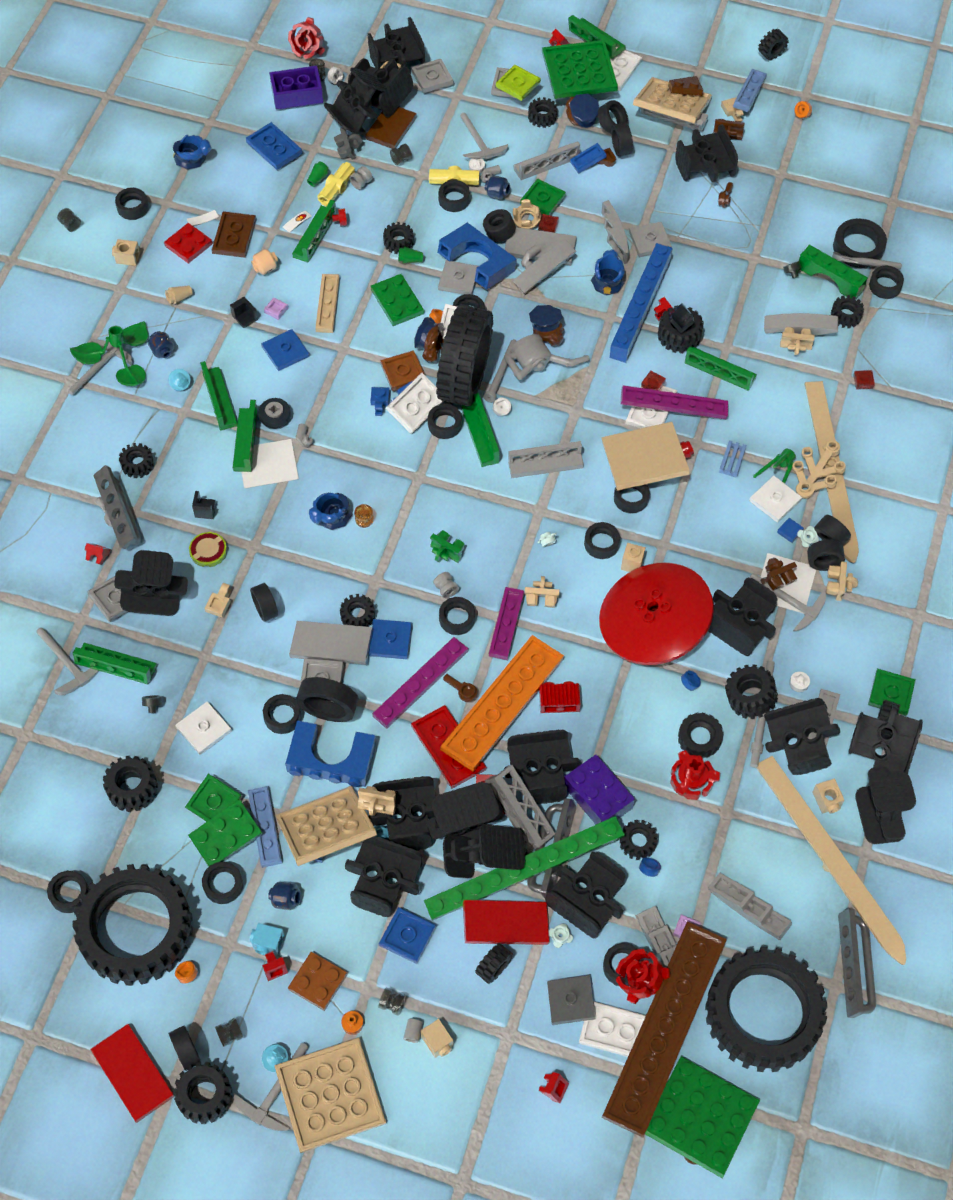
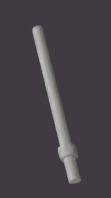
[750,661,775,768]

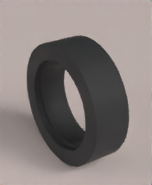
[833,218,887,268]
[296,677,359,722]

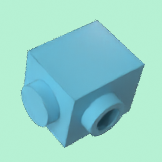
[250,923,284,956]

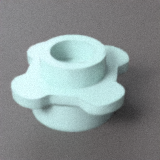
[797,526,819,547]
[538,532,557,547]
[549,924,573,948]

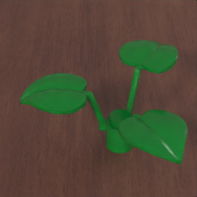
[70,321,148,386]

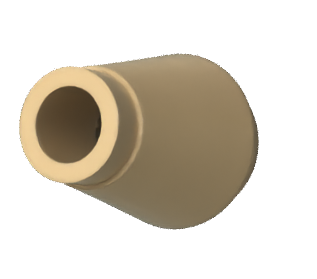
[165,285,192,304]

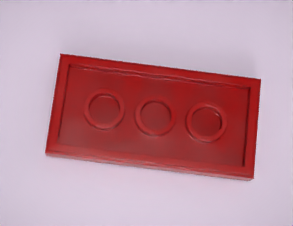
[411,705,486,789]
[463,900,549,945]
[90,1024,174,1123]

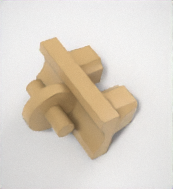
[780,327,814,355]
[826,562,858,601]
[524,576,559,608]
[358,786,396,816]

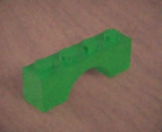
[799,244,868,300]

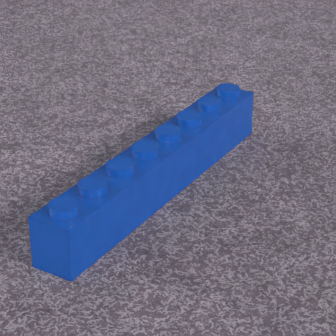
[609,243,673,363]

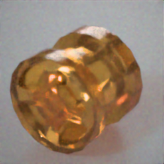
[354,504,374,528]

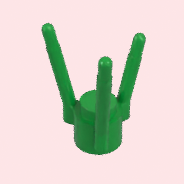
[753,448,796,484]

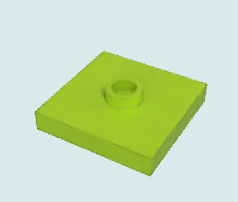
[496,64,541,101]

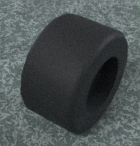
[483,209,516,242]
[814,514,851,546]

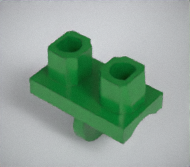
[430,530,464,563]

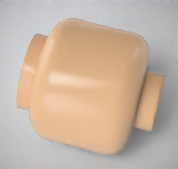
[251,249,278,275]

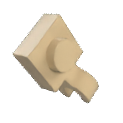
[721,97,744,122]
[204,583,232,618]

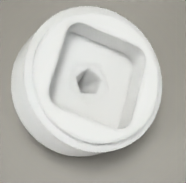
[328,67,343,84]
[469,158,485,174]
[492,397,511,417]
[789,672,810,692]

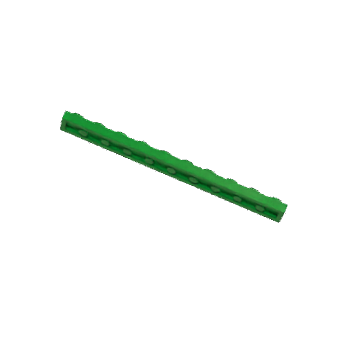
[424,816,624,921]

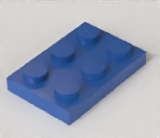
[246,122,303,170]

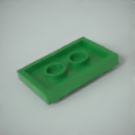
[370,273,424,326]
[188,799,263,867]

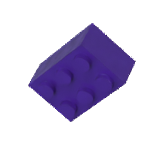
[269,66,323,110]
[564,754,635,825]

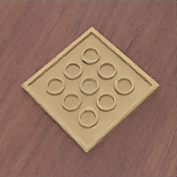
[633,77,712,123]
[601,422,690,490]
[275,786,377,866]
[274,1038,386,1153]

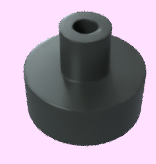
[783,261,802,278]
[142,695,162,713]

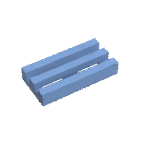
[719,440,747,477]

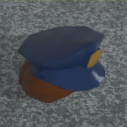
[566,94,599,128]
[529,305,564,346]
[414,317,444,362]

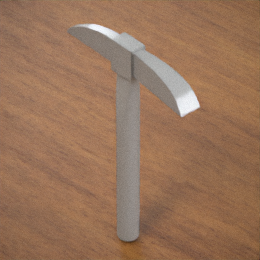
[460,112,508,159]
[832,252,902,270]
[68,340,133,395]
[750,573,826,631]
[37,628,99,695]
[234,1043,308,1131]

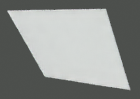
[241,439,299,488]
[761,553,816,614]

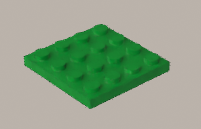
[542,40,618,99]
[645,1056,760,1179]

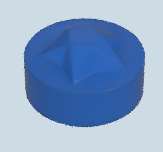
[681,670,701,691]
[639,857,661,877]

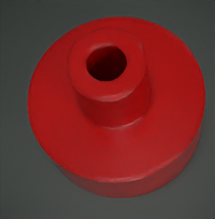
[332,208,347,226]

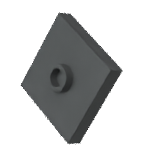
[547,975,595,1025]

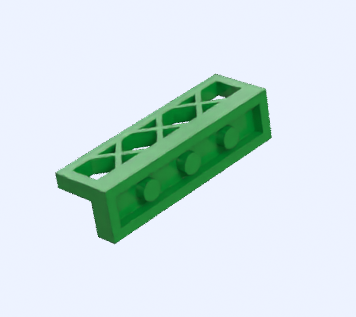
[568,15,626,59]
[292,200,336,263]
[685,347,757,391]
[200,361,237,431]
[461,393,499,467]
[232,400,258,472]
[73,643,157,685]

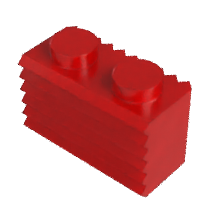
[539,681,581,713]

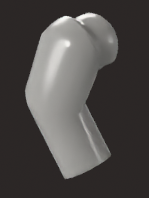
[480,165,501,182]
[521,245,541,269]
[296,423,313,447]

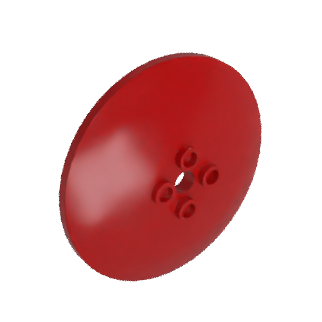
[599,563,714,665]

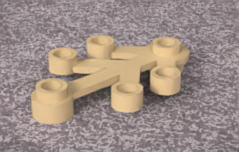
[792,440,846,499]

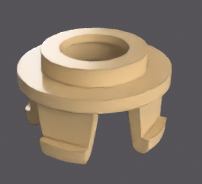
[513,199,541,229]

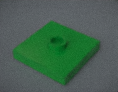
[520,179,566,217]
[868,668,916,716]
[185,773,242,822]

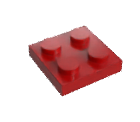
[164,223,213,264]

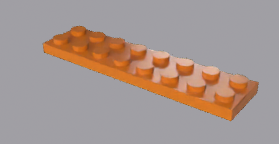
[440,635,564,771]

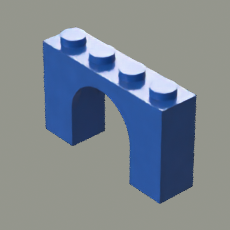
[437,222,517,290]
[285,721,376,787]

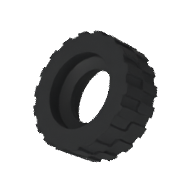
[678,712,723,758]

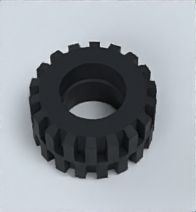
[658,305,704,353]
[725,664,778,719]
[103,755,158,812]
[173,1062,233,1124]

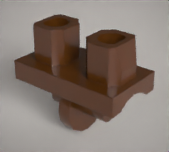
[713,119,745,140]
[760,557,797,591]

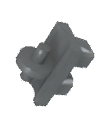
[334,127,362,160]

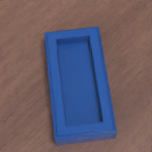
[570,142,607,174]

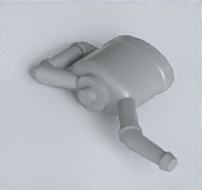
[504,334,590,380]

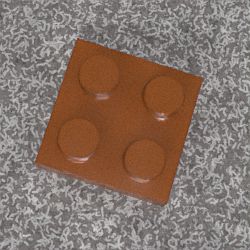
[380,350,424,391]
[288,952,348,1011]

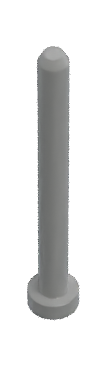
[483,339,517,403]

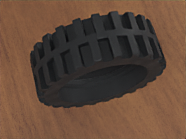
[436,304,493,406]
[72,864,193,986]
[705,947,828,1072]

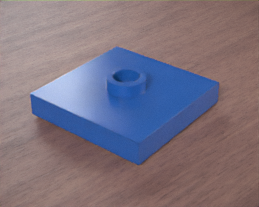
[261,329,309,371]
[369,619,412,659]
[379,907,436,964]

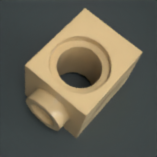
[112,239,140,266]
[621,543,646,572]
[812,778,844,814]
[420,1019,453,1058]

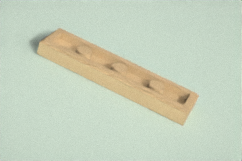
[315,274,340,333]

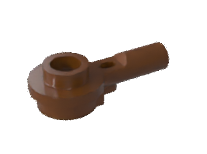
[718,182,733,208]
[443,674,478,702]

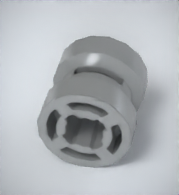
[349,166,373,190]
[433,572,459,599]

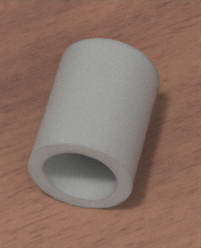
[403,1019,423,1043]

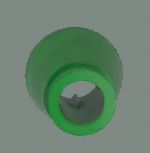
[307,161,329,187]
[398,247,423,264]

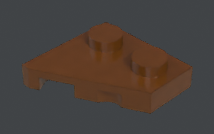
[668,76,703,96]

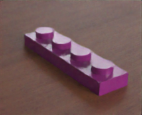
[489,587,524,660]

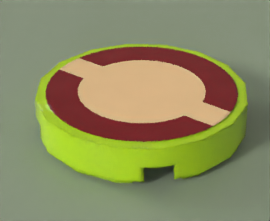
[189,532,227,567]

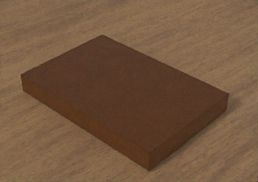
[366,107,417,150]
[212,211,256,258]

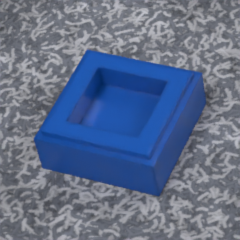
[777,518,804,543]

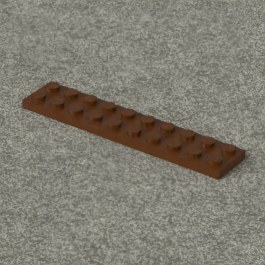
[602,921,727,1138]

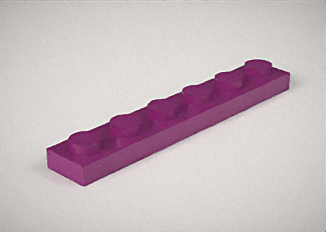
[620,385,728,419]
[372,637,468,729]

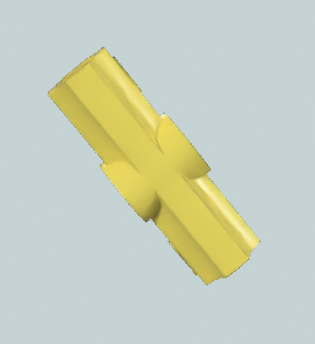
[317,162,355,206]
[429,166,479,185]

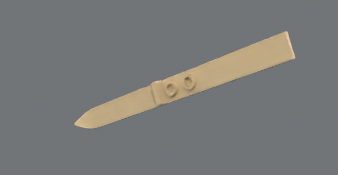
[804,381,859,563]
[757,756,906,965]

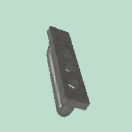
[93,465,141,549]
[527,798,576,899]
[838,908,876,1018]

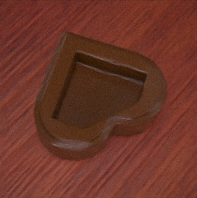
[597,148,616,167]

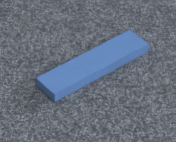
[733,69,767,112]
[248,786,282,868]

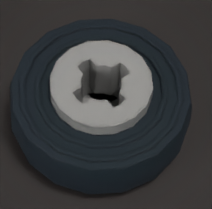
[258,398,291,429]

